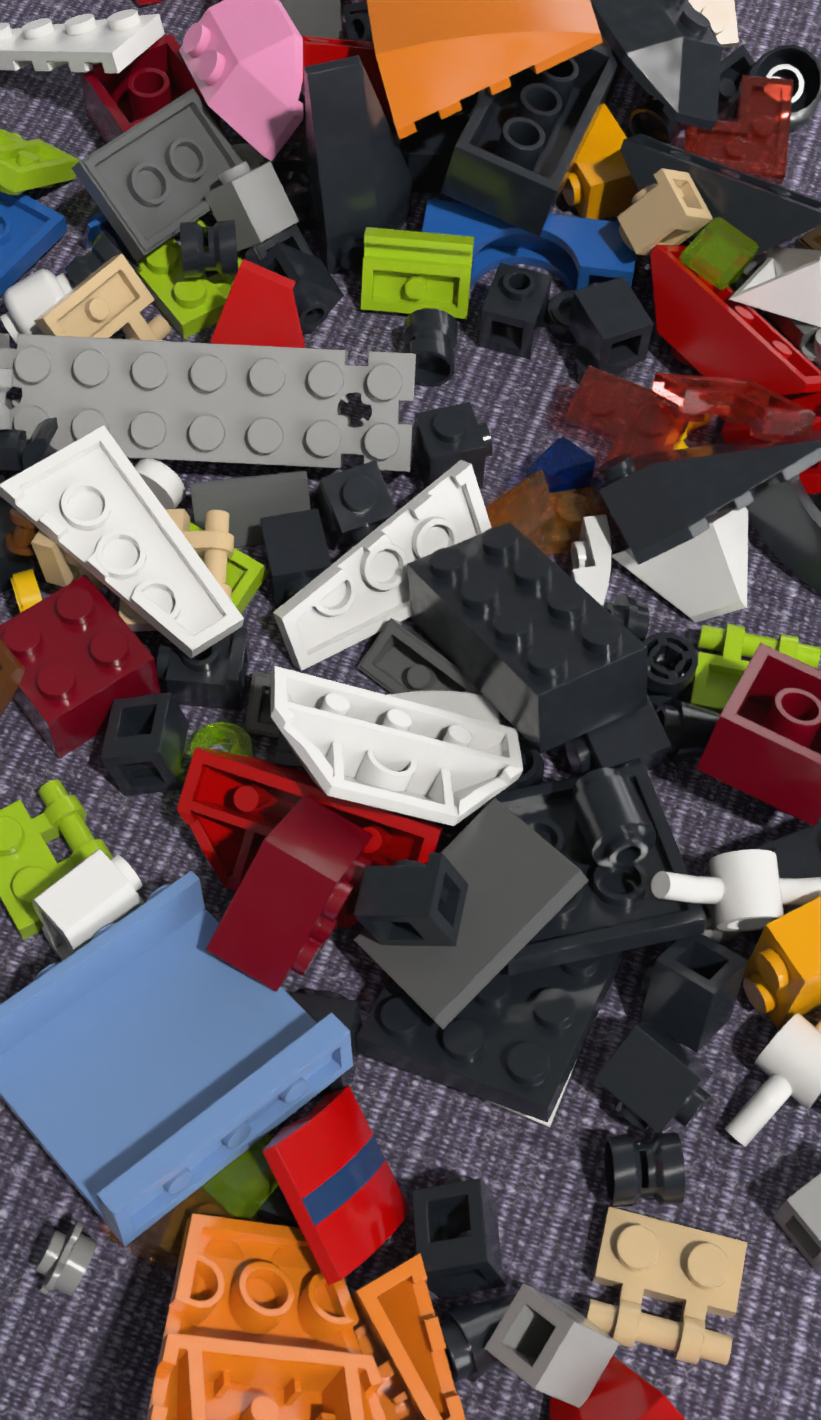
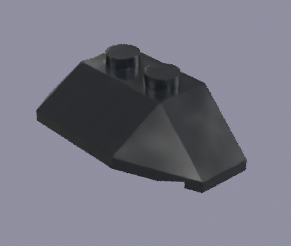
[590,0,722,131]
[620,133,821,261]

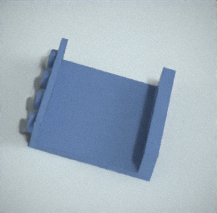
[0,871,353,1247]

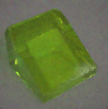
[679,217,759,290]
[202,1134,278,1218]

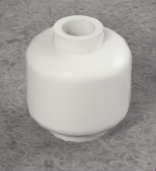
[0,269,74,344]

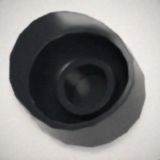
[741,44,821,135]

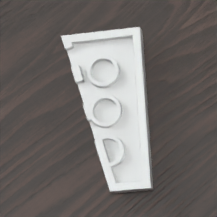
[0,9,165,73]
[0,425,244,658]
[273,460,492,671]

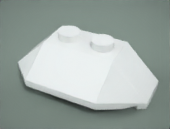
[271,666,524,826]

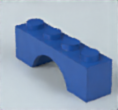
[422,199,636,290]

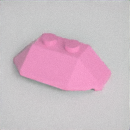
[179,0,303,161]

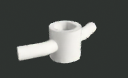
[651,849,821,932]
[725,1013,821,1147]

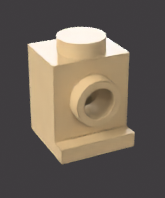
[617,168,713,256]

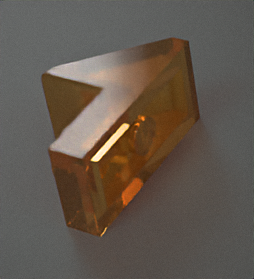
[486,470,602,555]

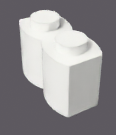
[32,849,145,961]

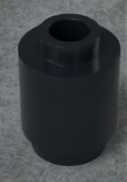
[572,768,656,869]

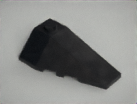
[304,55,412,275]
[588,429,821,565]

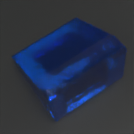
[523,436,595,509]

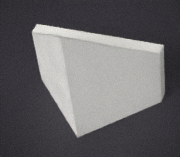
[729,247,821,327]
[611,507,748,623]

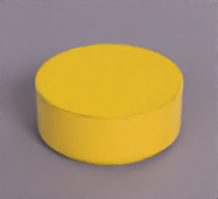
[10,569,42,613]

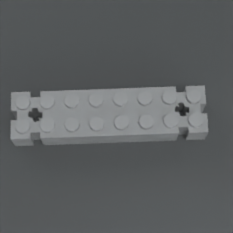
[0,333,416,472]

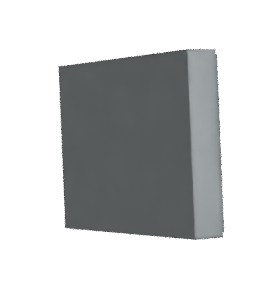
[72,89,242,261]
[354,798,588,1029]

